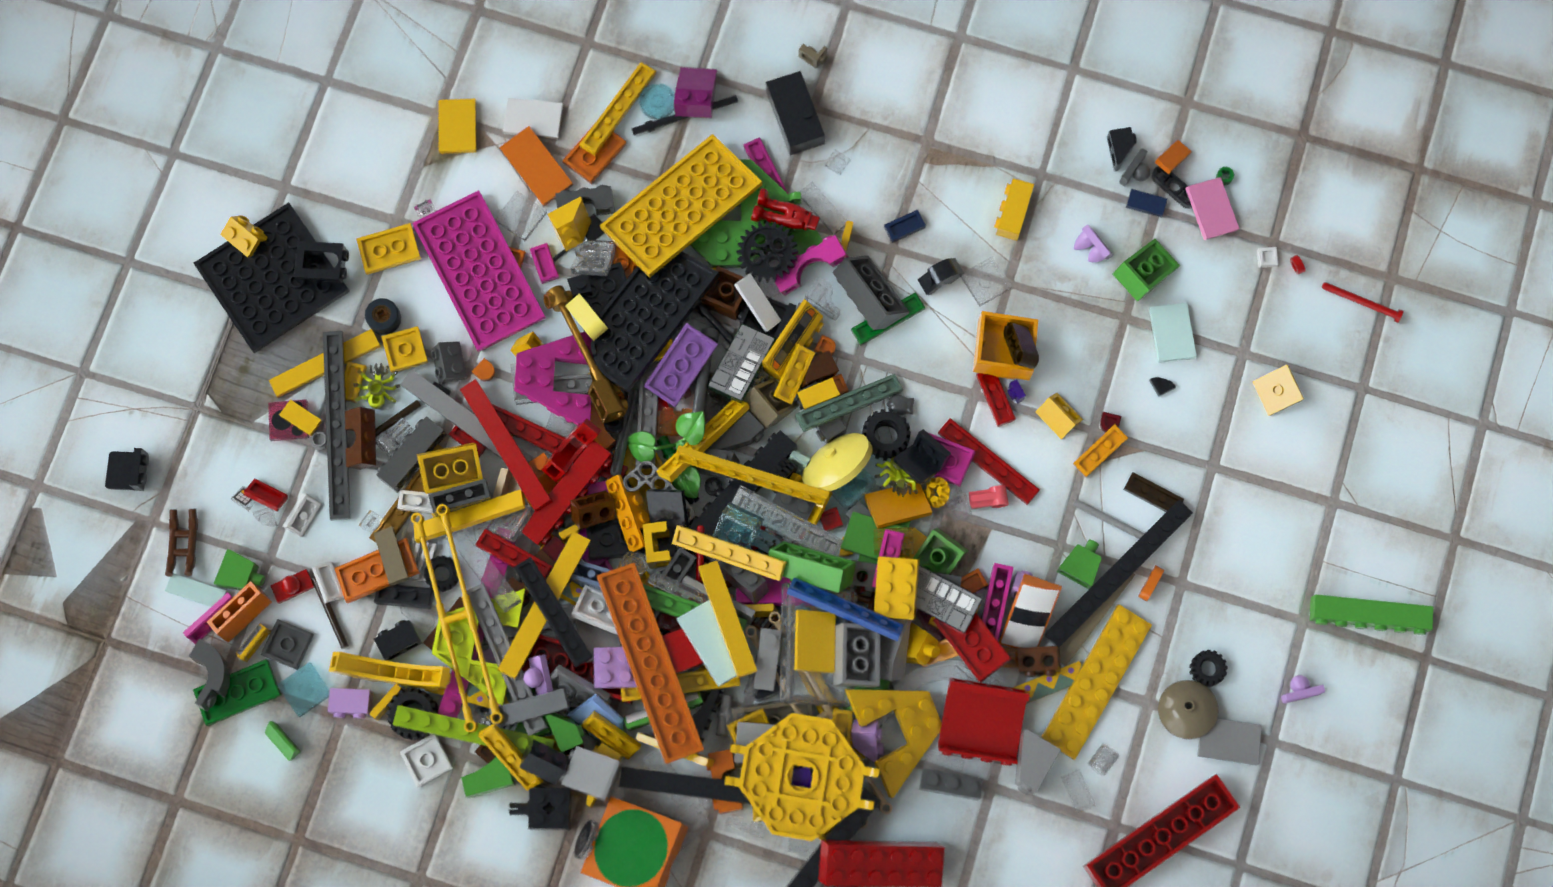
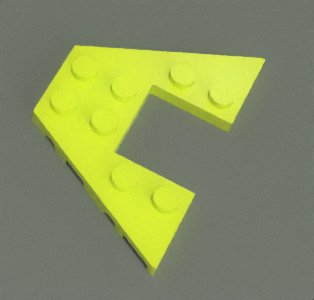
[432,589,525,706]

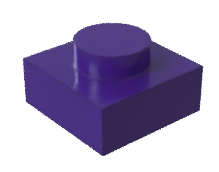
[1008,379,1026,404]

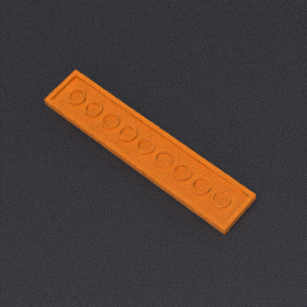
[596,563,704,765]

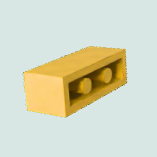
[994,178,1034,241]

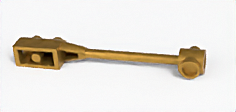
[543,285,628,424]

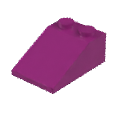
[674,67,717,118]

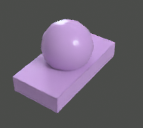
[524,655,553,696]
[1281,675,1325,704]

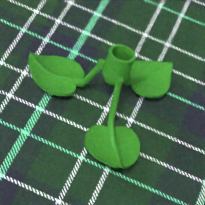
[627,411,705,498]

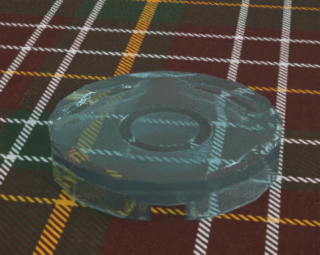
[639,83,675,120]

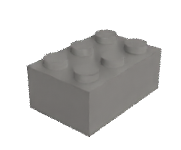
[833,623,880,689]

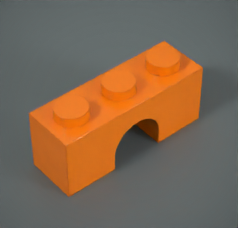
[706,749,743,815]

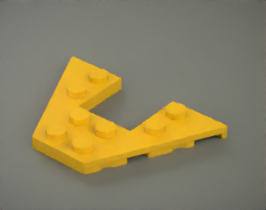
[845,689,942,798]

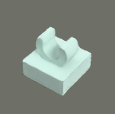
[788,450,810,476]

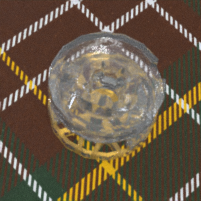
[618,551,648,579]

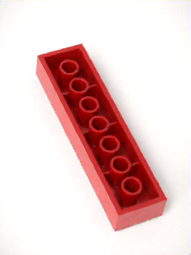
[1083,774,1241,887]

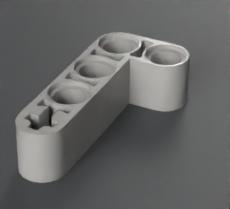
[623,461,694,522]

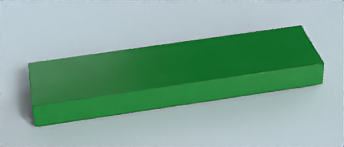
[851,292,925,346]

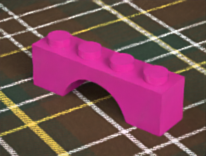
[775,235,849,296]

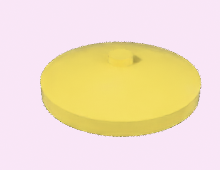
[802,433,872,492]

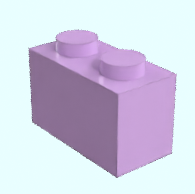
[328,688,373,719]

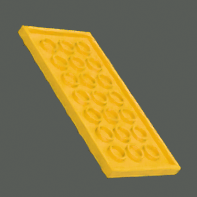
[600,134,763,278]

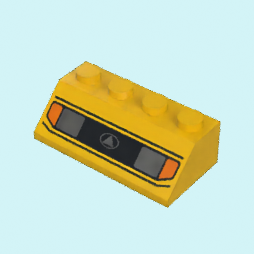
[762,299,824,381]

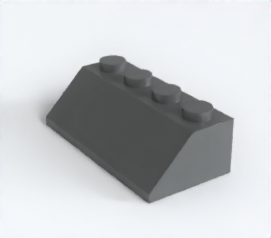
[832,256,909,330]

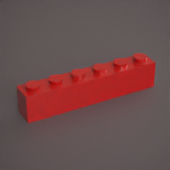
[520,440,613,547]

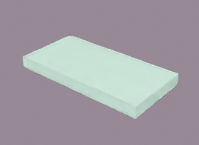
[677,600,737,687]

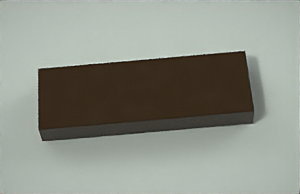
[1123,472,1184,512]

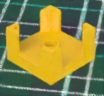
[643,521,672,569]

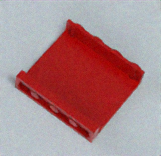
[937,677,1030,766]

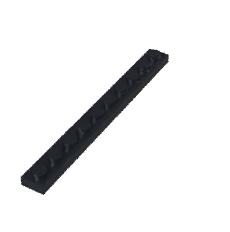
[1044,500,1193,647]

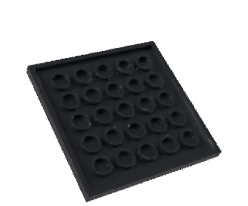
[193,202,350,353]

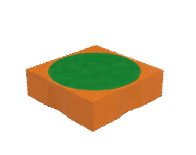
[580,796,689,887]

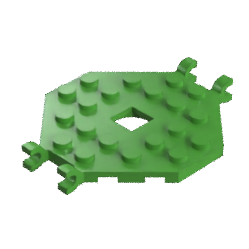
[690,159,801,268]

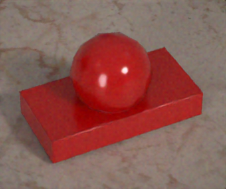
[270,569,315,604]

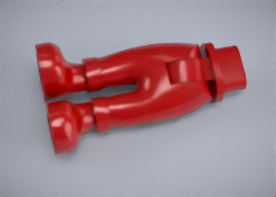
[751,188,820,231]

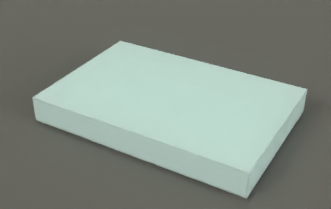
[1149,303,1197,363]

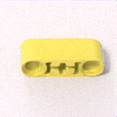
[565,293,608,341]

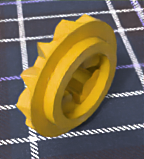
[923,477,950,508]

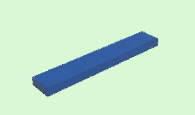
[787,578,904,642]

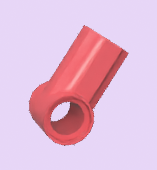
[969,485,1009,509]

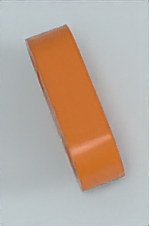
[1138,565,1164,601]

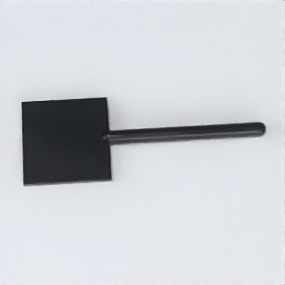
[553,214,604,262]

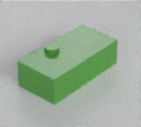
[769,541,856,593]

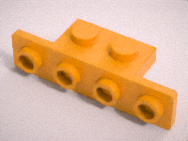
[605,475,650,553]

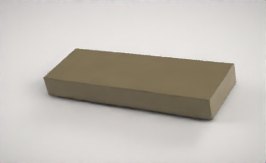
[374,526,409,586]

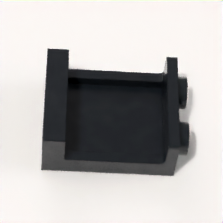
[738,296,796,342]

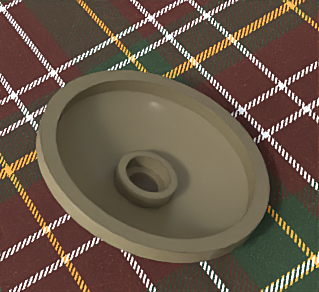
[1158,680,1219,739]

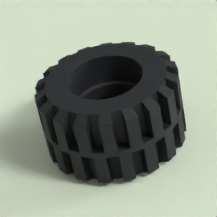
[862,409,911,461]
[386,688,439,740]

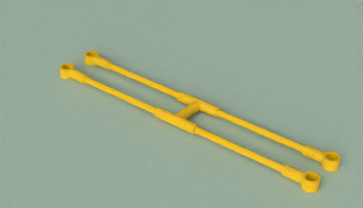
[411,504,504,733]

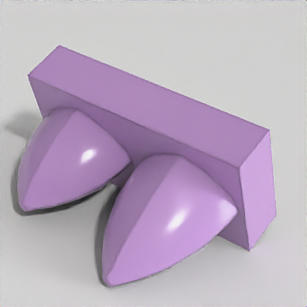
[1074,224,1113,262]

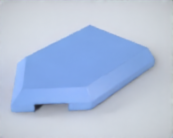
[568,694,624,740]

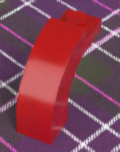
[541,418,602,482]

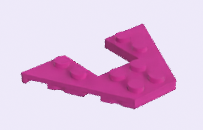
[514,331,593,425]

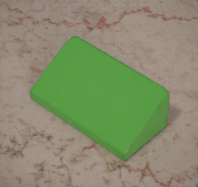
[265,721,301,761]

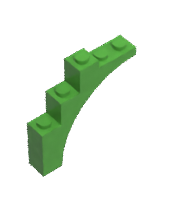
[461,687,551,798]

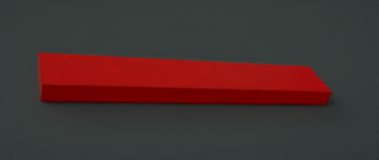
[938,418,1040,505]

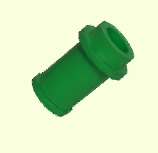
[656,435,677,460]

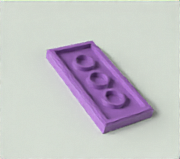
[644,323,718,408]

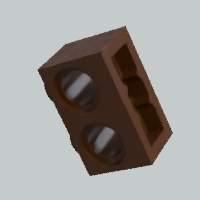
[570,490,615,529]
[1018,646,1061,677]

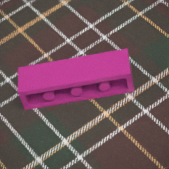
[981,563,1014,640]

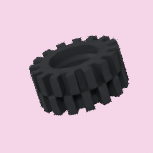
[770,457,798,494]
[424,555,459,592]
[1189,650,1228,687]

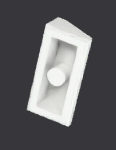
[282,494,321,537]

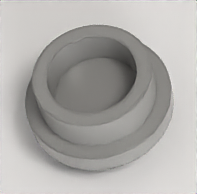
[310,431,327,450]

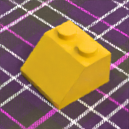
[547,197,591,251]

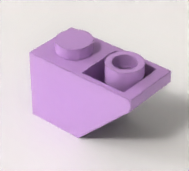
[851,719,884,762]

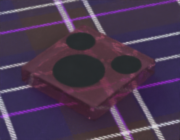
[268,399,309,441]

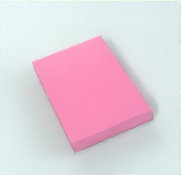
[1185,177,1239,240]

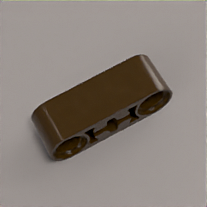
[1003,322,1039,369]

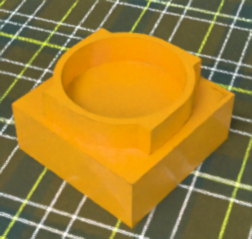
[973,311,1038,380]

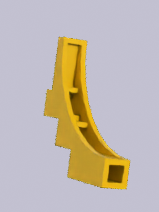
[329,651,451,691]

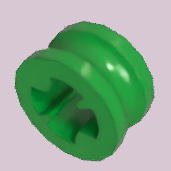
[1216,167,1234,186]

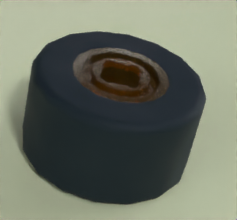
[365,298,401,335]

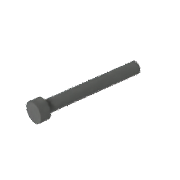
[692,328,719,413]

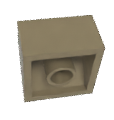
[742,378,798,430]

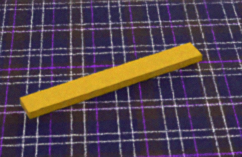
[675,445,829,506]
[497,532,591,679]

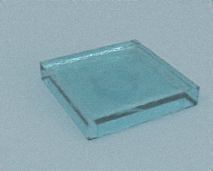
[277,662,330,718]

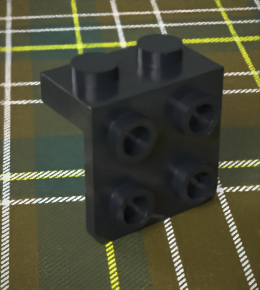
[894,429,951,484]
[105,448,149,491]

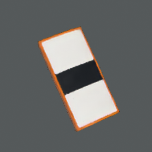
[999,573,1062,648]

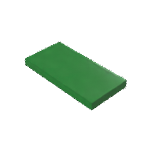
[193,659,282,727]

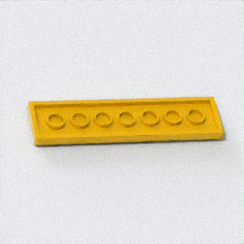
[1041,604,1152,760]

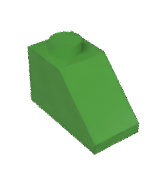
[545,713,585,752]

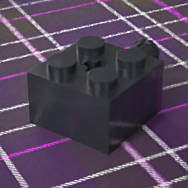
[509,788,572,830]

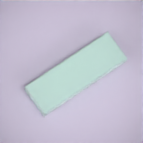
[165,573,227,607]

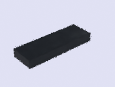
[374,585,434,609]

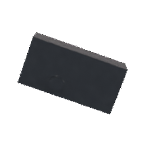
[766,71,825,155]

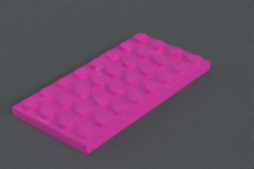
[412,190,546,352]

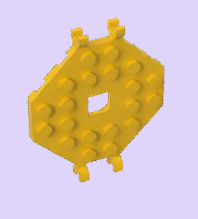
[725,713,880,841]

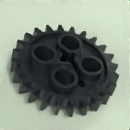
[737,221,798,283]

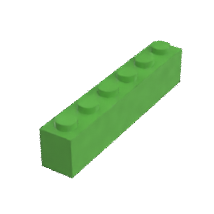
[1310,594,1433,635]

